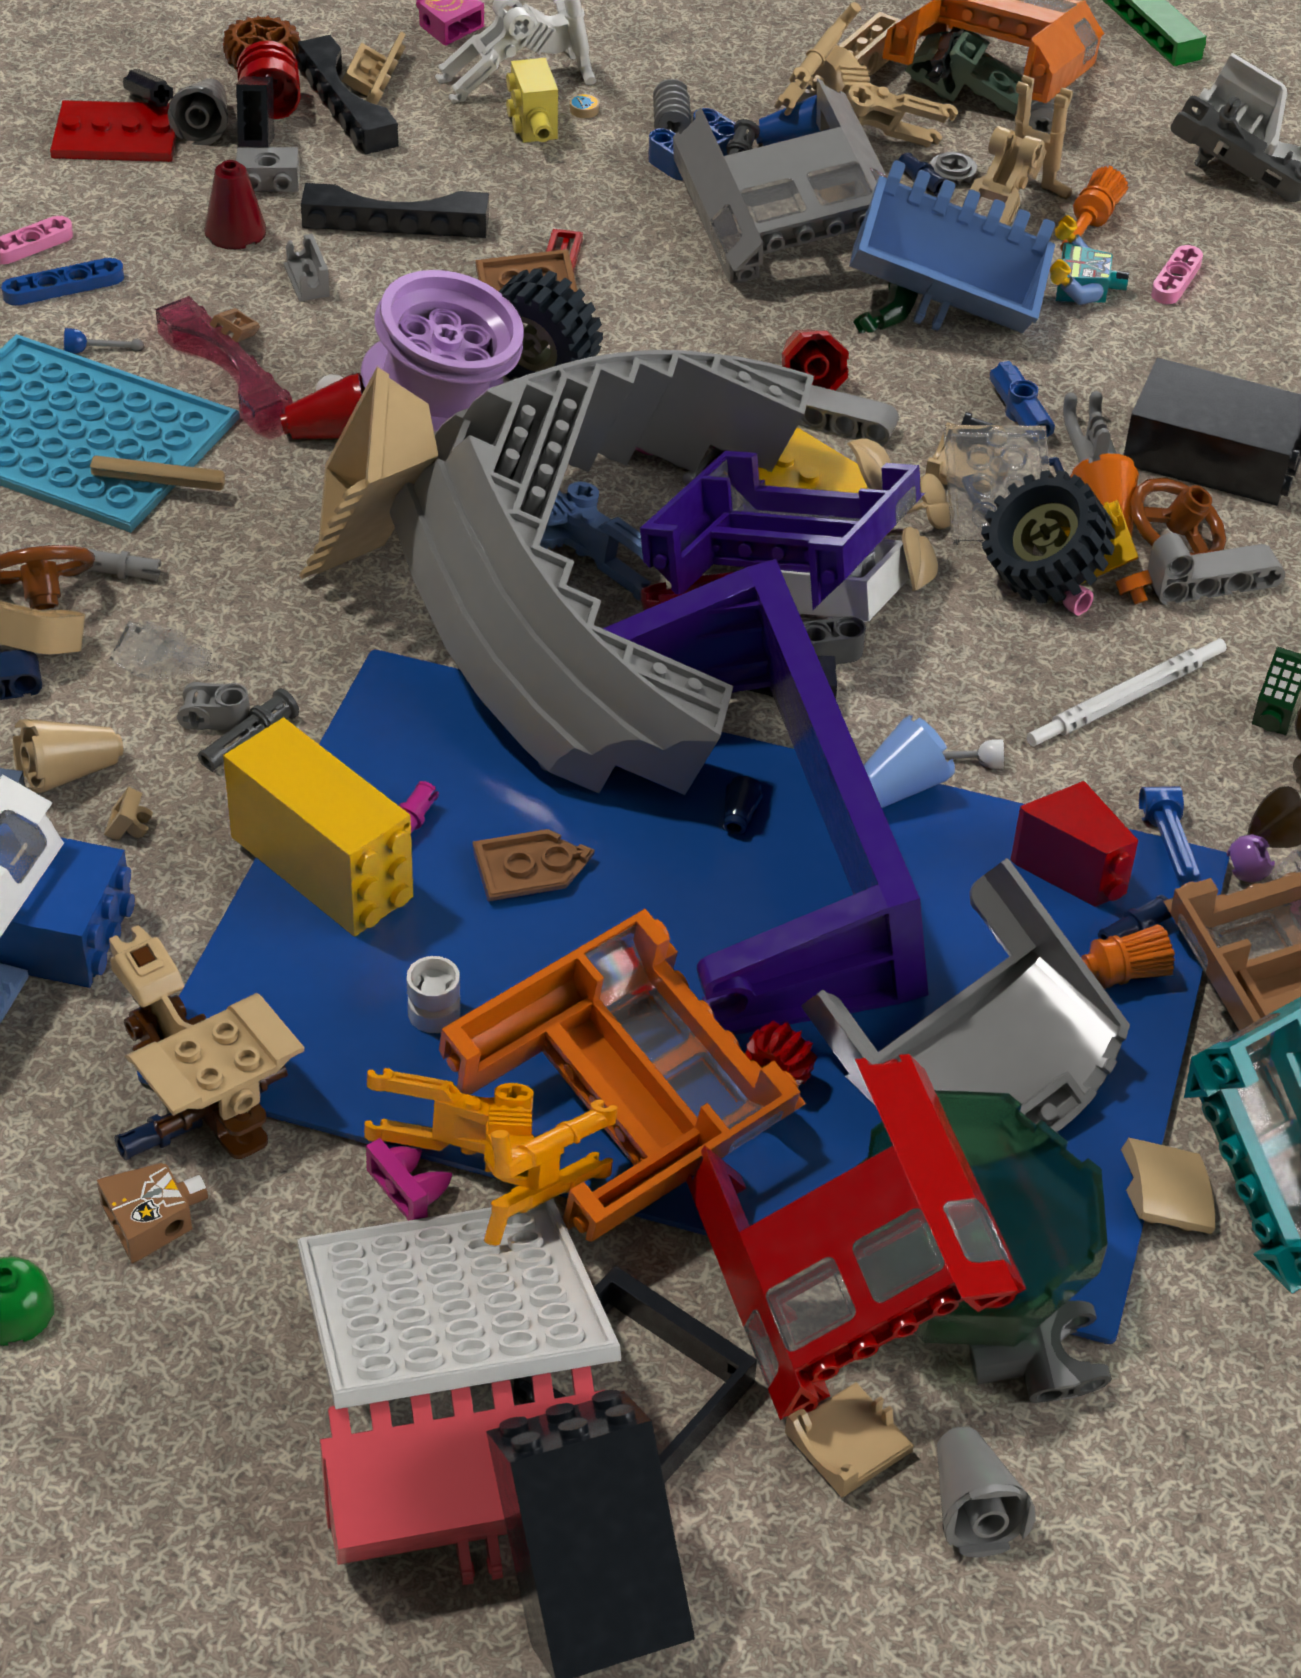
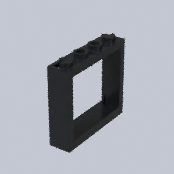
[514,1265,757,1484]

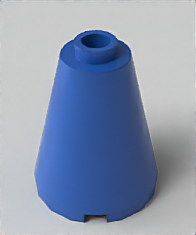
[756,94,829,146]

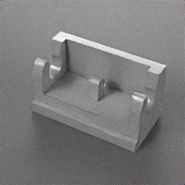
[284,234,330,302]

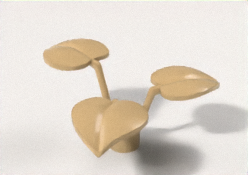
[847,439,954,591]

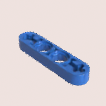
[1,258,124,306]

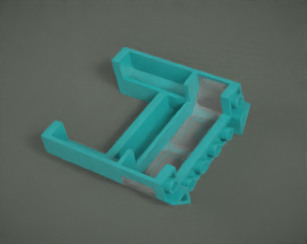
[1184,997,1301,1294]

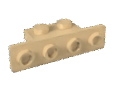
[342,31,406,105]

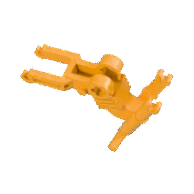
[364,1068,617,1246]

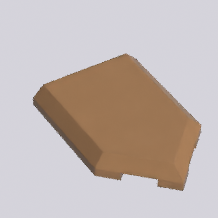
[473,829,595,901]

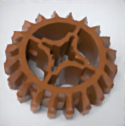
[223,15,301,70]

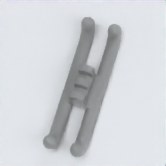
[1063,391,1117,463]

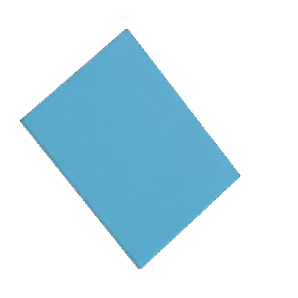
[0,334,240,533]

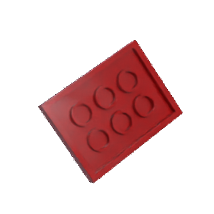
[50,100,177,162]

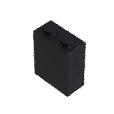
[236,76,275,147]

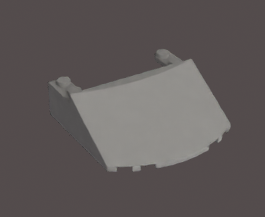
[801,858,1130,1166]

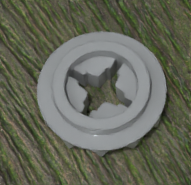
[930,152,977,186]

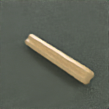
[90,455,225,491]

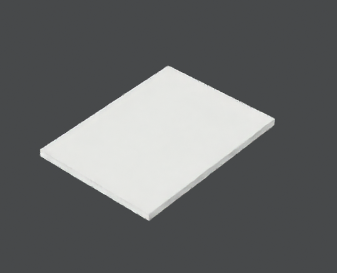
[297,1199,621,1409]

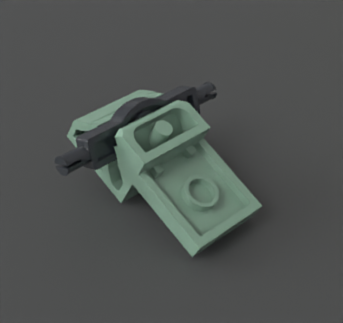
[905,27,1022,115]

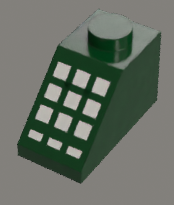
[1252,646,1301,736]

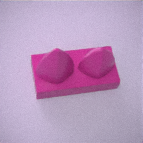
[366,1138,452,1221]

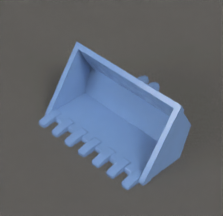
[849,160,1055,333]

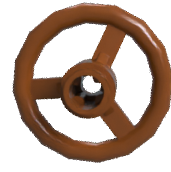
[1130,478,1227,555]
[0,545,95,610]

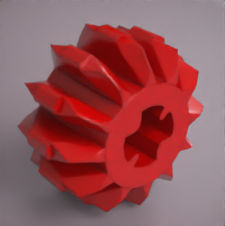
[745,1020,817,1087]

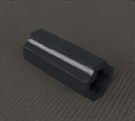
[123,69,173,107]

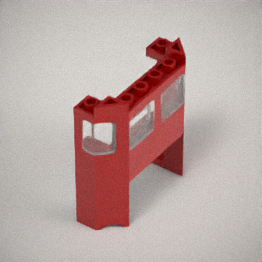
[686,1054,1026,1420]

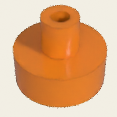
[1115,570,1153,605]

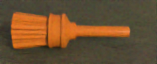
[1060,165,1129,252]
[1081,924,1175,989]

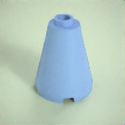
[864,715,955,808]

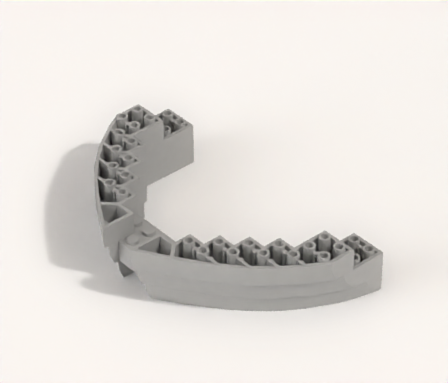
[389,350,814,795]

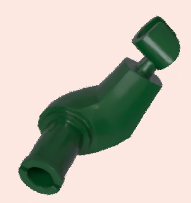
[853,282,918,333]

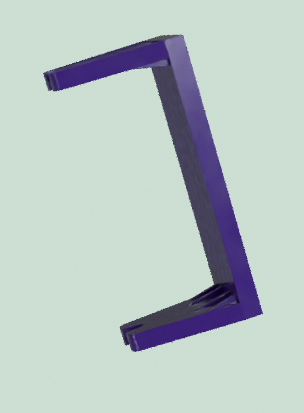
[602,559,929,1035]

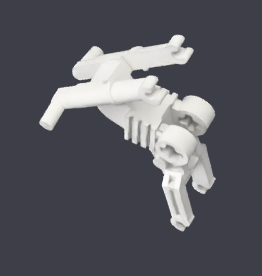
[435,0,596,104]

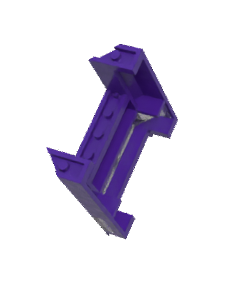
[640,451,925,610]

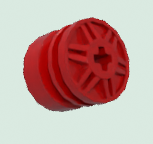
[237,41,301,119]

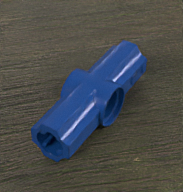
[990,361,1055,443]

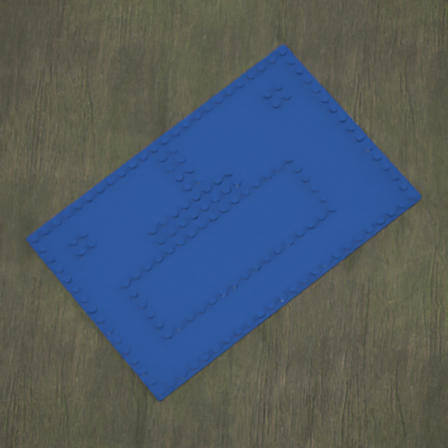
[137,650,1229,1344]

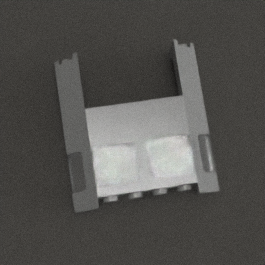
[673,78,887,283]

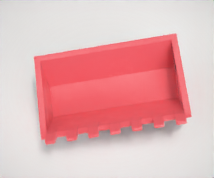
[320,1366,605,1585]

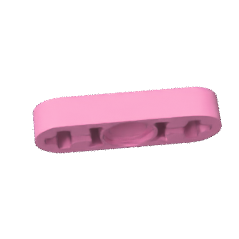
[0,216,73,265]
[1151,245,1203,304]

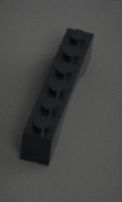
[296,35,399,155]
[301,183,489,238]

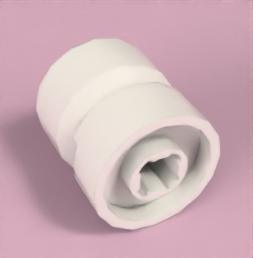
[407,956,460,1033]

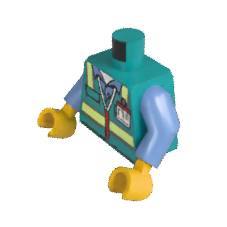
[1049,215,1129,305]

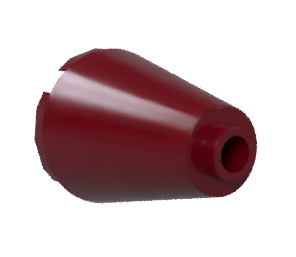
[204,160,266,249]

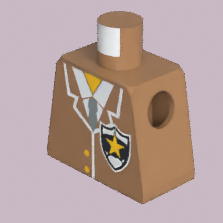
[97,1163,208,1263]

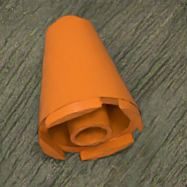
[1070,453,1139,537]

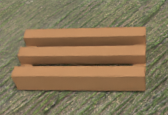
[209,308,260,342]

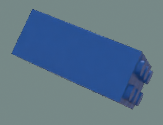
[0,826,135,988]

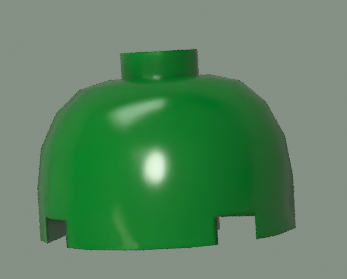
[0,1256,54,1346]

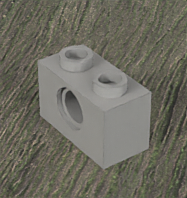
[236,147,300,192]

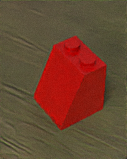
[1011,781,1139,907]

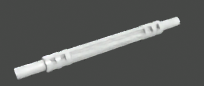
[1027,638,1227,747]

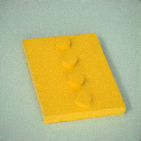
[713,427,869,493]

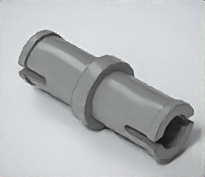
[87,549,161,581]

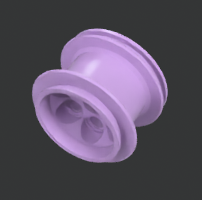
[361,270,524,432]

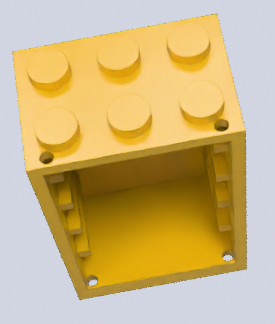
[223,717,413,937]

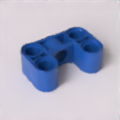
[648,108,735,180]

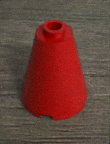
[280,373,365,439]

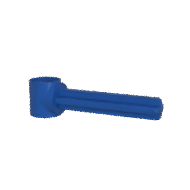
[1139,786,1200,885]

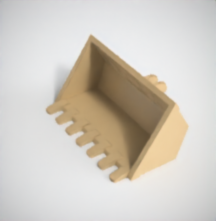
[299,367,439,579]

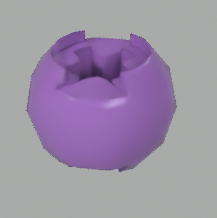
[1227,834,1275,883]

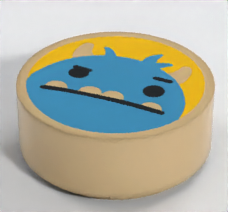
[570,94,599,118]

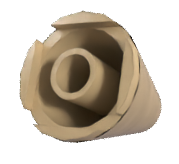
[13,719,123,794]

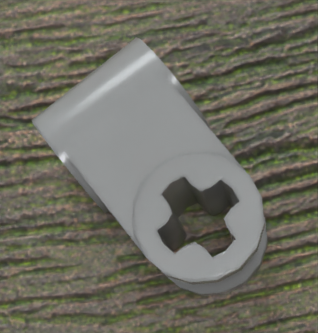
[177,682,250,731]

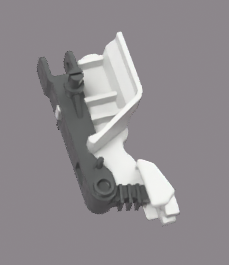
[1170,53,1301,202]

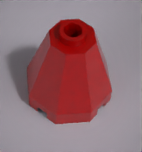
[782,329,849,391]

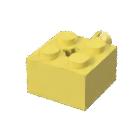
[506,58,558,143]

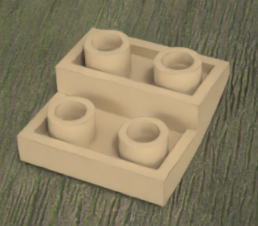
[1121,1137,1216,1234]

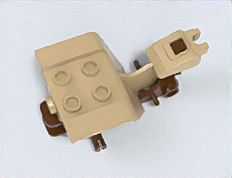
[109,925,304,1159]

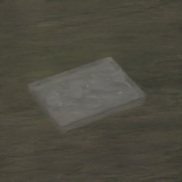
[944,425,1050,547]

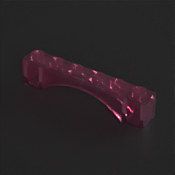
[155,296,293,434]

